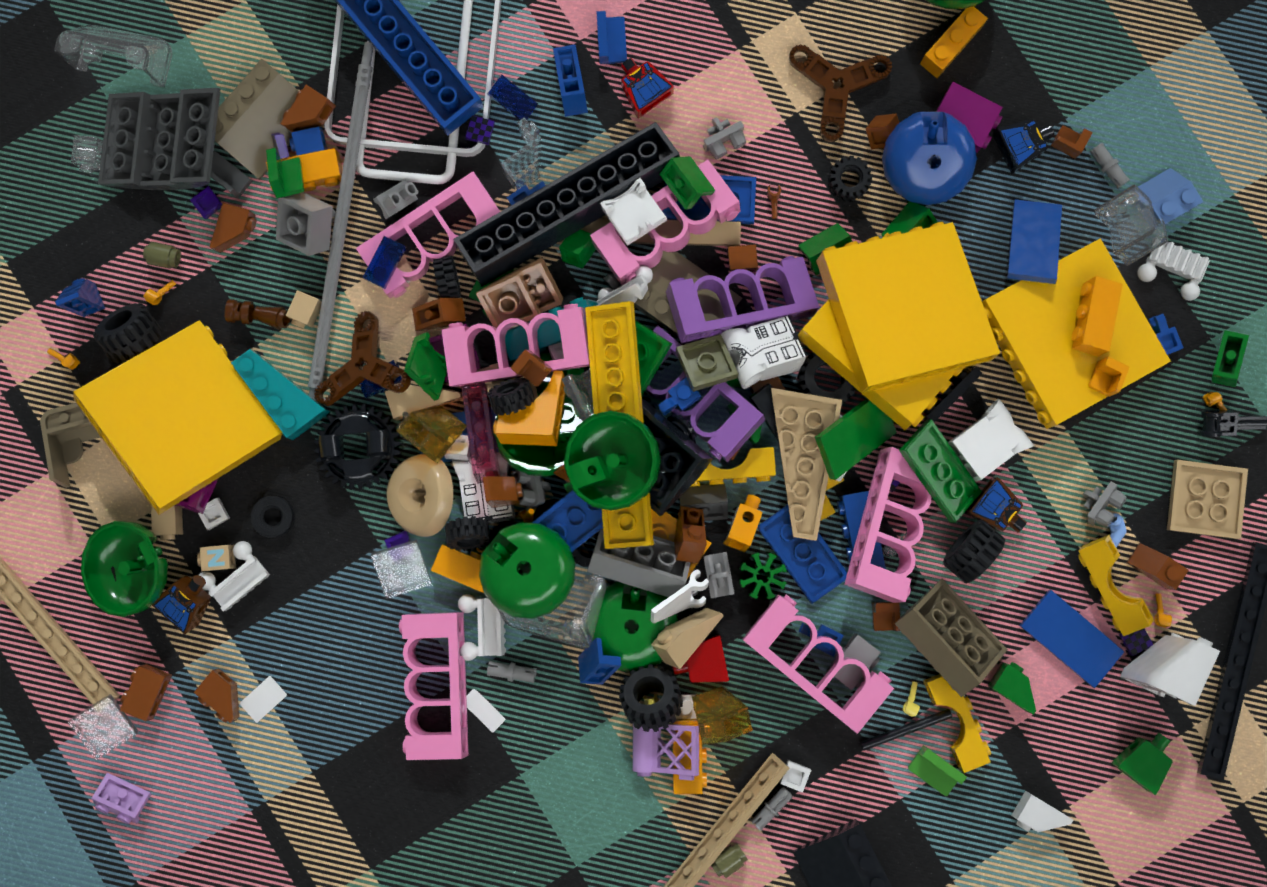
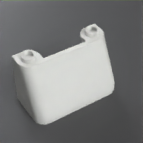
[1120,633,1220,706]

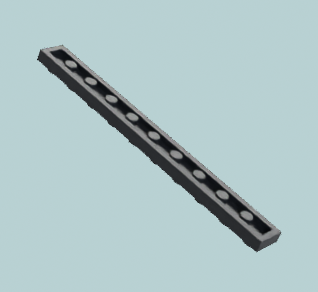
[1197,542,1267,780]

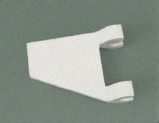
[650,570,709,624]

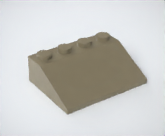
[215,59,299,180]
[634,251,742,344]
[895,578,1008,697]

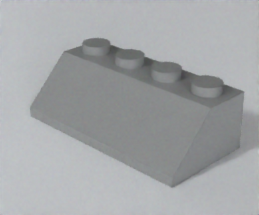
[587,528,690,597]

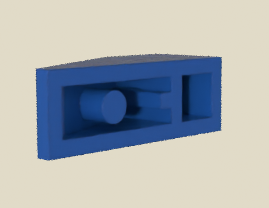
[553,44,588,117]
[55,278,105,317]

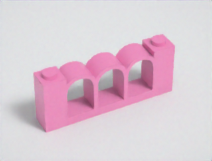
[590,160,741,285]
[356,172,500,298]
[441,304,590,387]
[844,447,932,603]
[743,594,894,734]
[399,612,468,760]

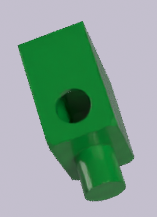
[1111,733,1173,795]

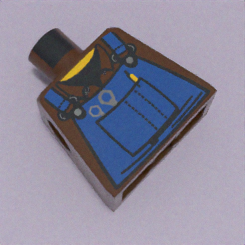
[965,477,1027,533]
[152,575,211,635]

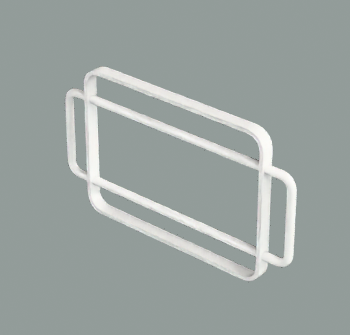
[324,0,502,184]

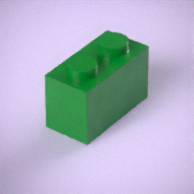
[1211,330,1249,388]

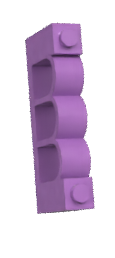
[666,256,820,344]
[646,325,765,462]

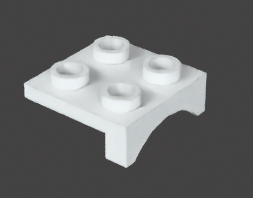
[600,178,667,246]

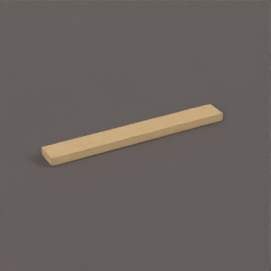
[560,218,741,246]
[0,557,120,713]
[664,753,790,887]

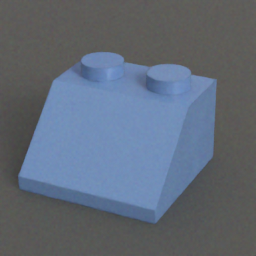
[1130,168,1203,231]

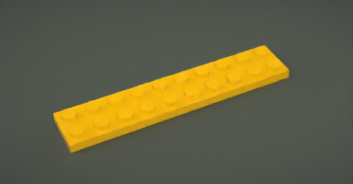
[585,301,654,549]

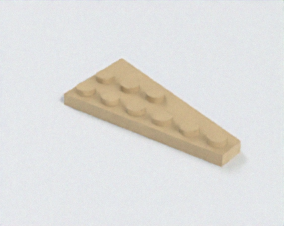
[771,388,842,541]

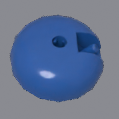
[882,112,977,205]

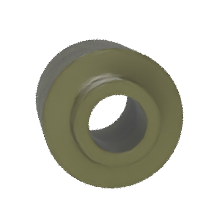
[143,242,181,269]
[711,843,748,878]

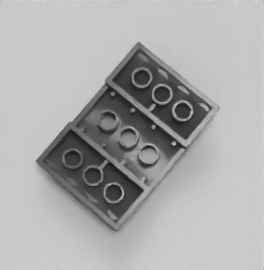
[98,88,221,190]

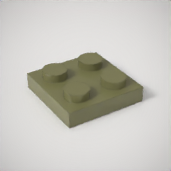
[675,334,738,392]

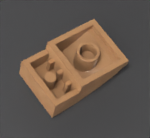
[476,257,563,330]

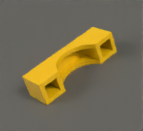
[690,447,776,487]
[1078,535,1154,636]
[923,674,991,773]

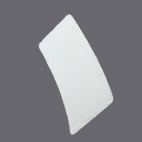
[467,689,505,733]

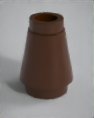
[253,306,290,330]

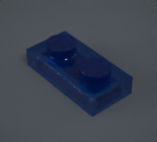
[487,74,538,123]
[362,236,406,289]

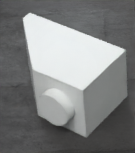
[1011,791,1073,832]

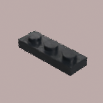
[923,367,982,422]

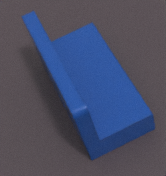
[596,11,627,64]
[578,638,621,685]

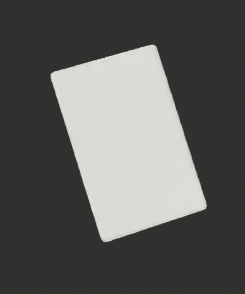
[239,676,287,723]

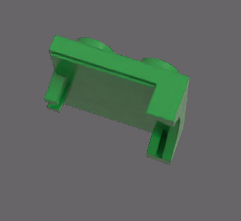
[404,332,447,401]

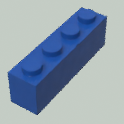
[837,491,886,569]

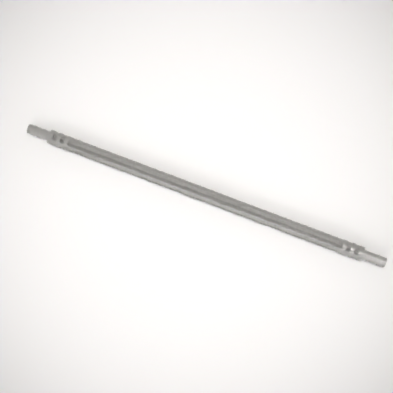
[308,42,374,401]

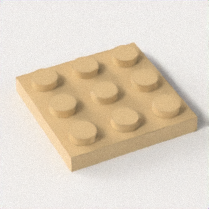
[1167,460,1248,539]

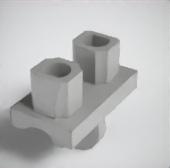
[703,117,746,160]
[373,179,418,219]
[511,470,551,511]
[1083,481,1127,528]
[703,552,734,598]

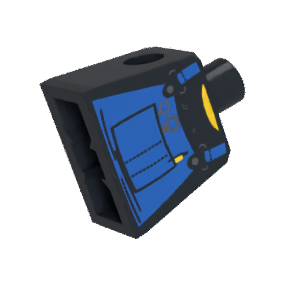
[993,119,1055,174]

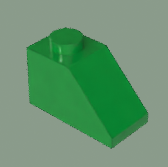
[988,662,1036,715]

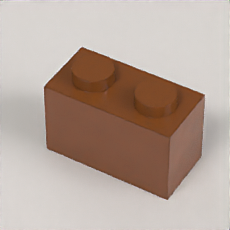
[120,664,172,722]

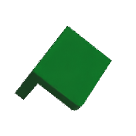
[559,230,596,269]

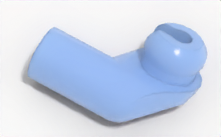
[1109,513,1127,548]

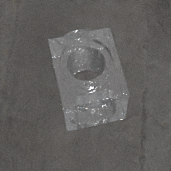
[71,135,103,173]

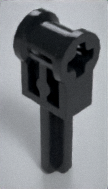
[1200,410,1267,437]

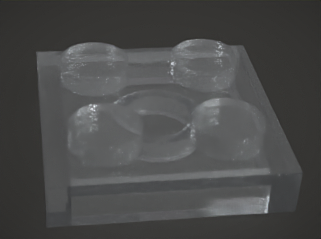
[371,539,432,599]
[68,694,138,760]

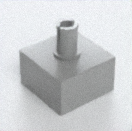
[276,192,336,256]

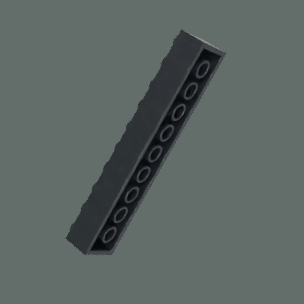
[453,122,680,287]

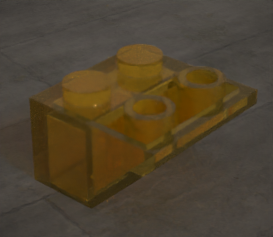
[396,405,467,464]
[692,686,753,745]

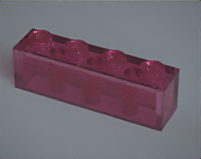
[461,382,501,484]

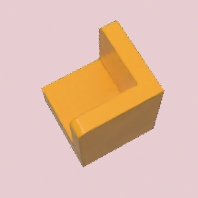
[1088,356,1129,397]

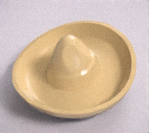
[386,454,453,537]

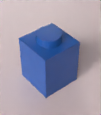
[289,127,327,156]

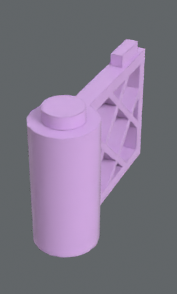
[632,724,699,781]

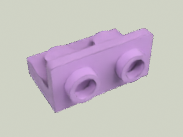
[91,773,151,824]

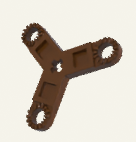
[789,44,892,142]
[314,311,411,406]

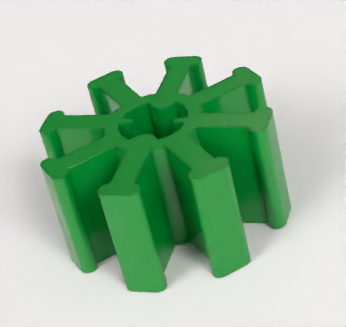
[739,552,787,599]

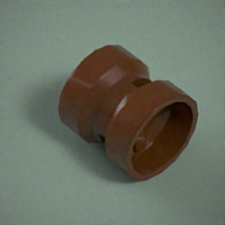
[225,299,255,325]

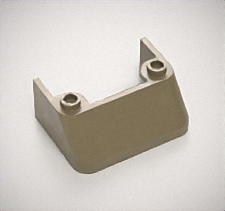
[40,403,101,488]

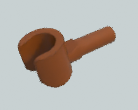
[767,185,781,219]

